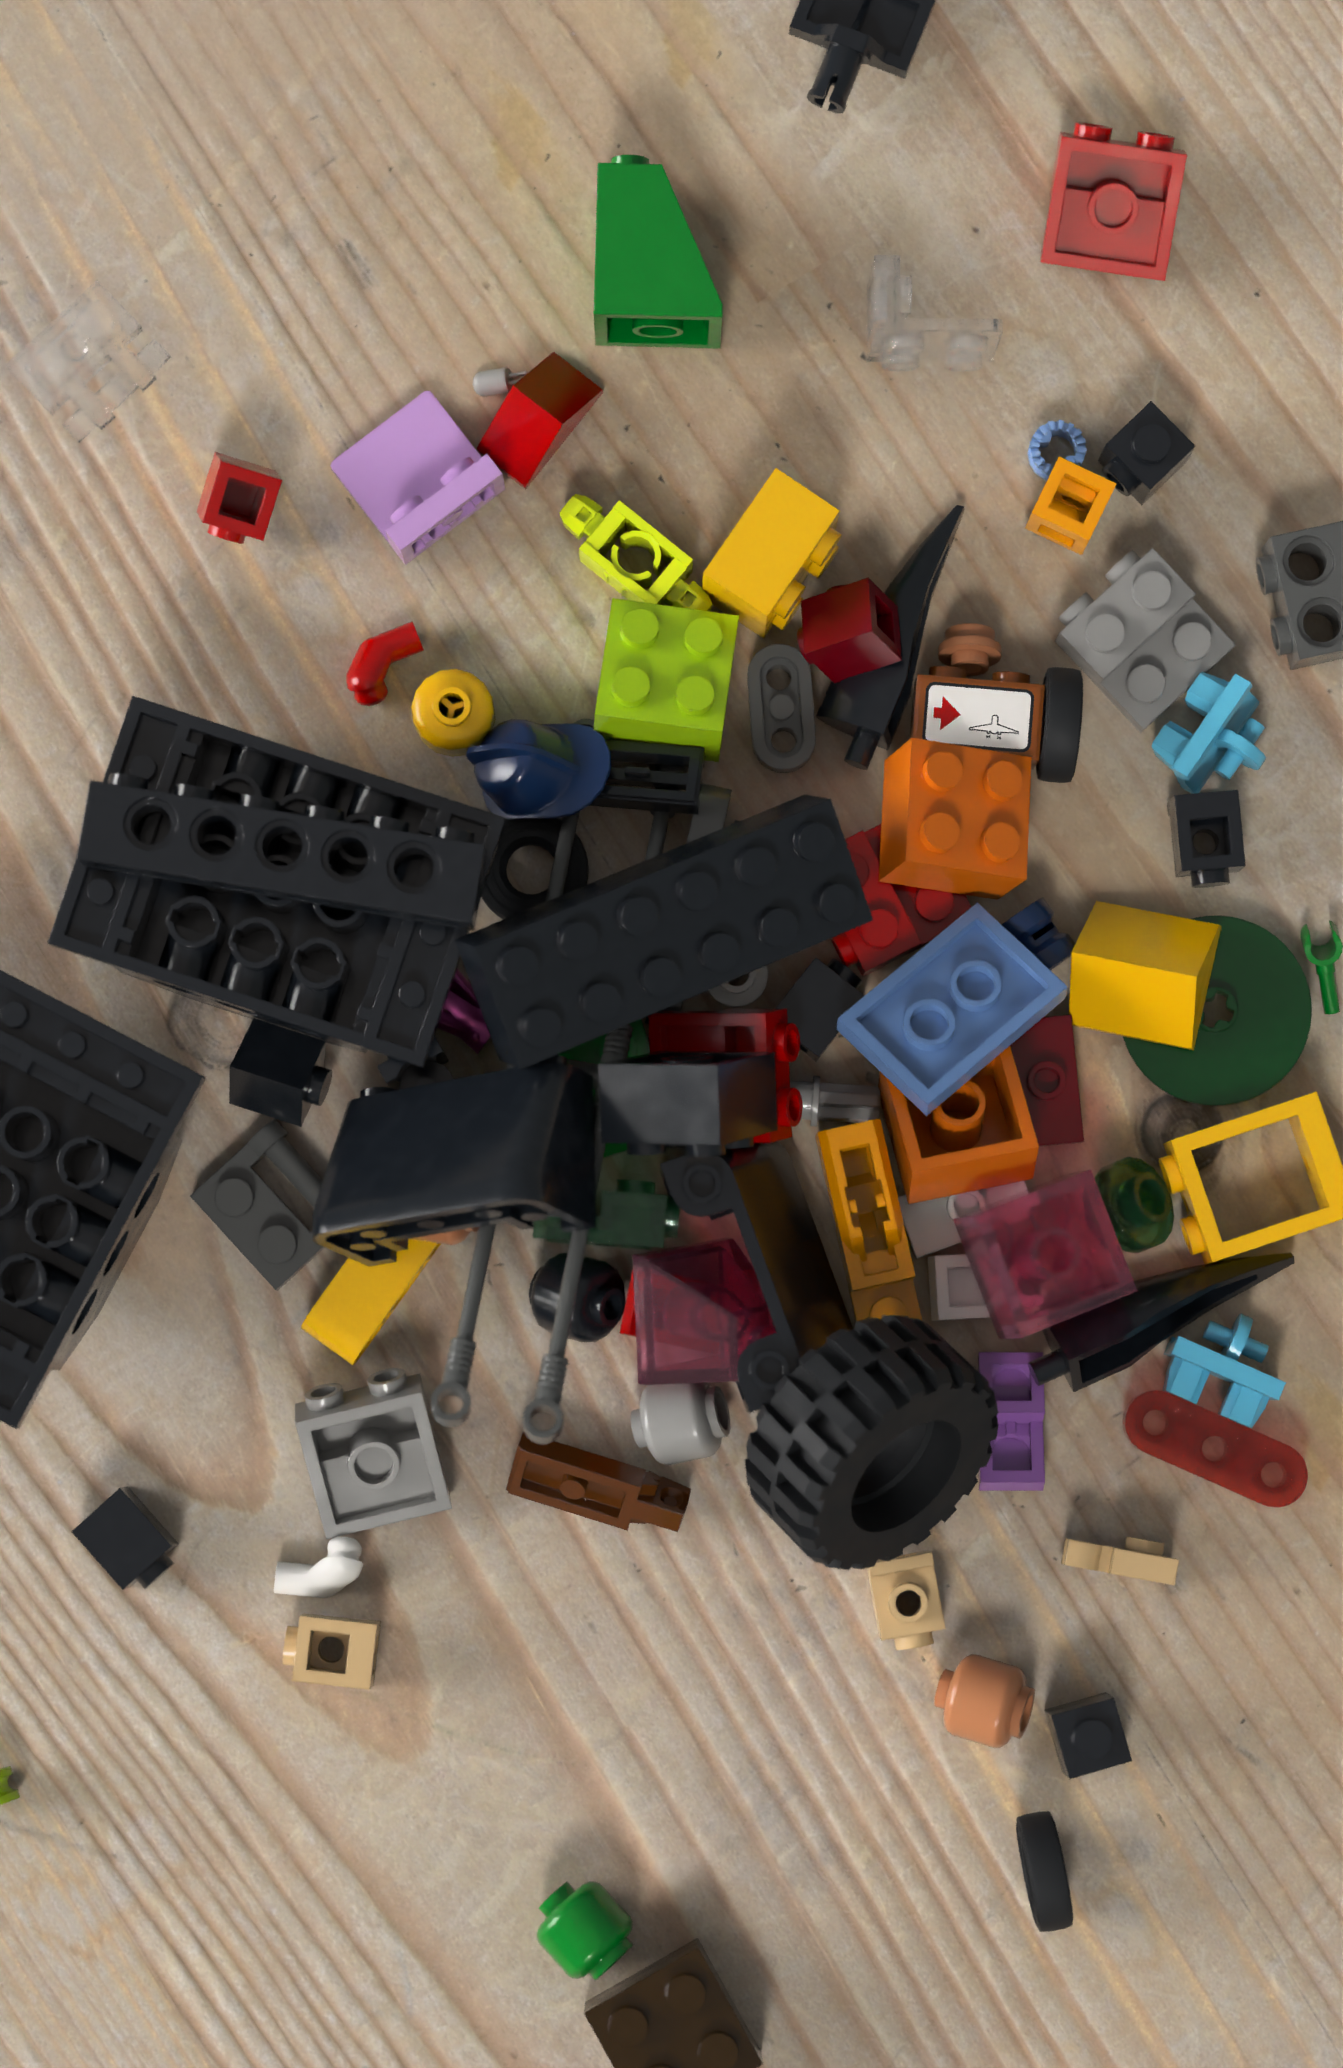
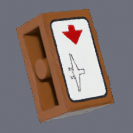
[909,666,1045,770]

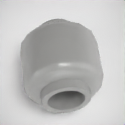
[631,1375,731,1465]

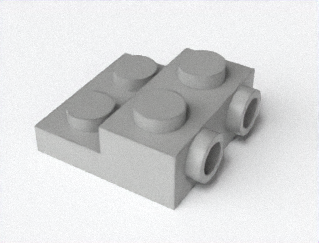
[1055,548,1236,733]
[295,1368,452,1539]

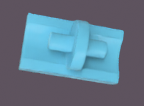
[1151,672,1266,794]
[1162,1314,1286,1428]

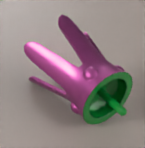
[437,969,491,1054]

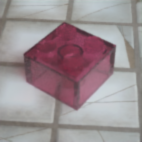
[953,1169,1137,1339]

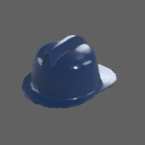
[466,719,611,820]

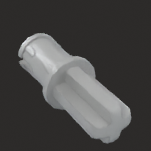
[790,1076,881,1127]

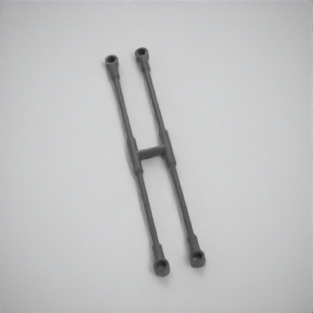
[431,719,689,1444]

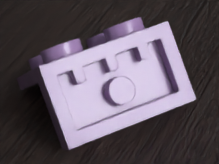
[331,391,505,565]

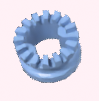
[1027,420,1087,480]

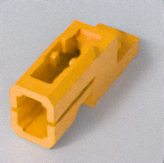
[815,1119,922,1322]

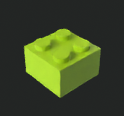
[594,598,739,762]

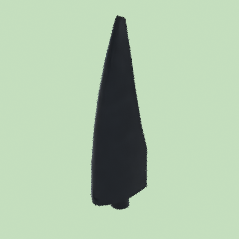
[816,505,965,770]
[1028,1252,1295,1392]

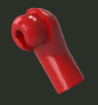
[346,621,424,706]

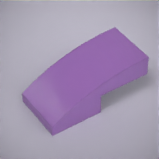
[978,1352,1045,1491]

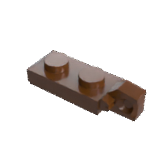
[506,1431,691,1532]

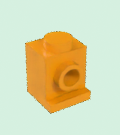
[1025,456,1116,555]

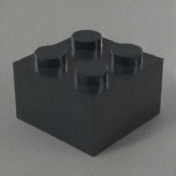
[598,1051,778,1156]

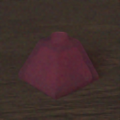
[632,1238,777,1385]

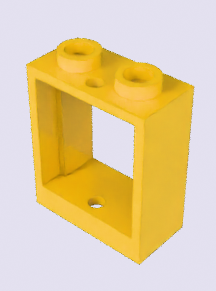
[1159,1091,1343,1264]

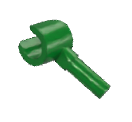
[1300,920,1343,1014]

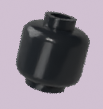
[529,1253,626,1342]

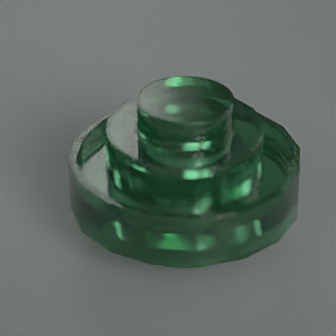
[1091,1157,1174,1253]

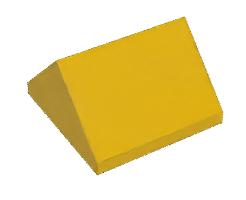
[1069,901,1222,1051]

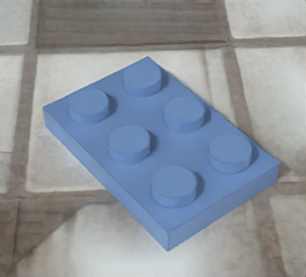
[837,902,1068,1116]

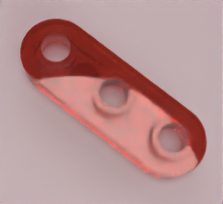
[1122,1390,1308,1507]

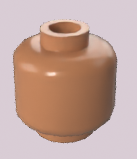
[934,1654,1035,1748]

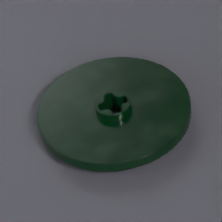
[1123,916,1312,1107]

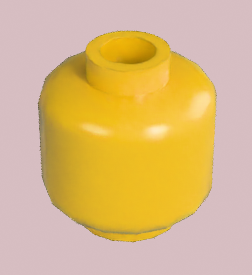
[411,669,496,757]

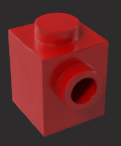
[196,452,282,544]

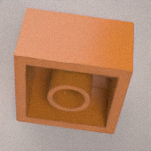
[879,738,1032,900]
[878,1046,1039,1204]

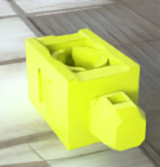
[559,494,713,611]

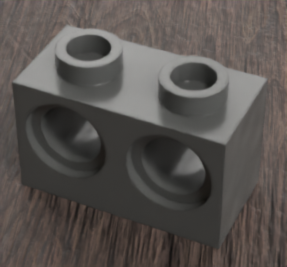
[1256,521,1343,670]

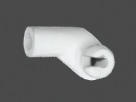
[274,1537,363,1598]

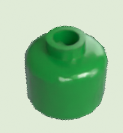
[536,1881,633,1981]

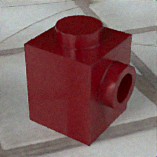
[797,577,902,683]

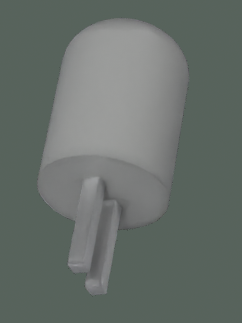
[473,367,527,397]

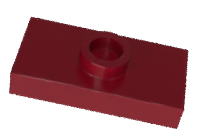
[1010,1015,1084,1147]

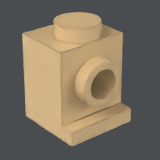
[866,1550,946,1650]
[283,1613,381,1690]

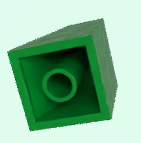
[593,155,723,349]

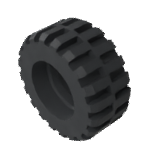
[745,1315,998,1570]

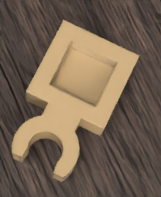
[1061,1536,1179,1585]

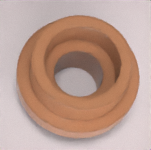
[938,623,1002,676]

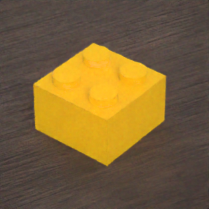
[702,468,842,639]

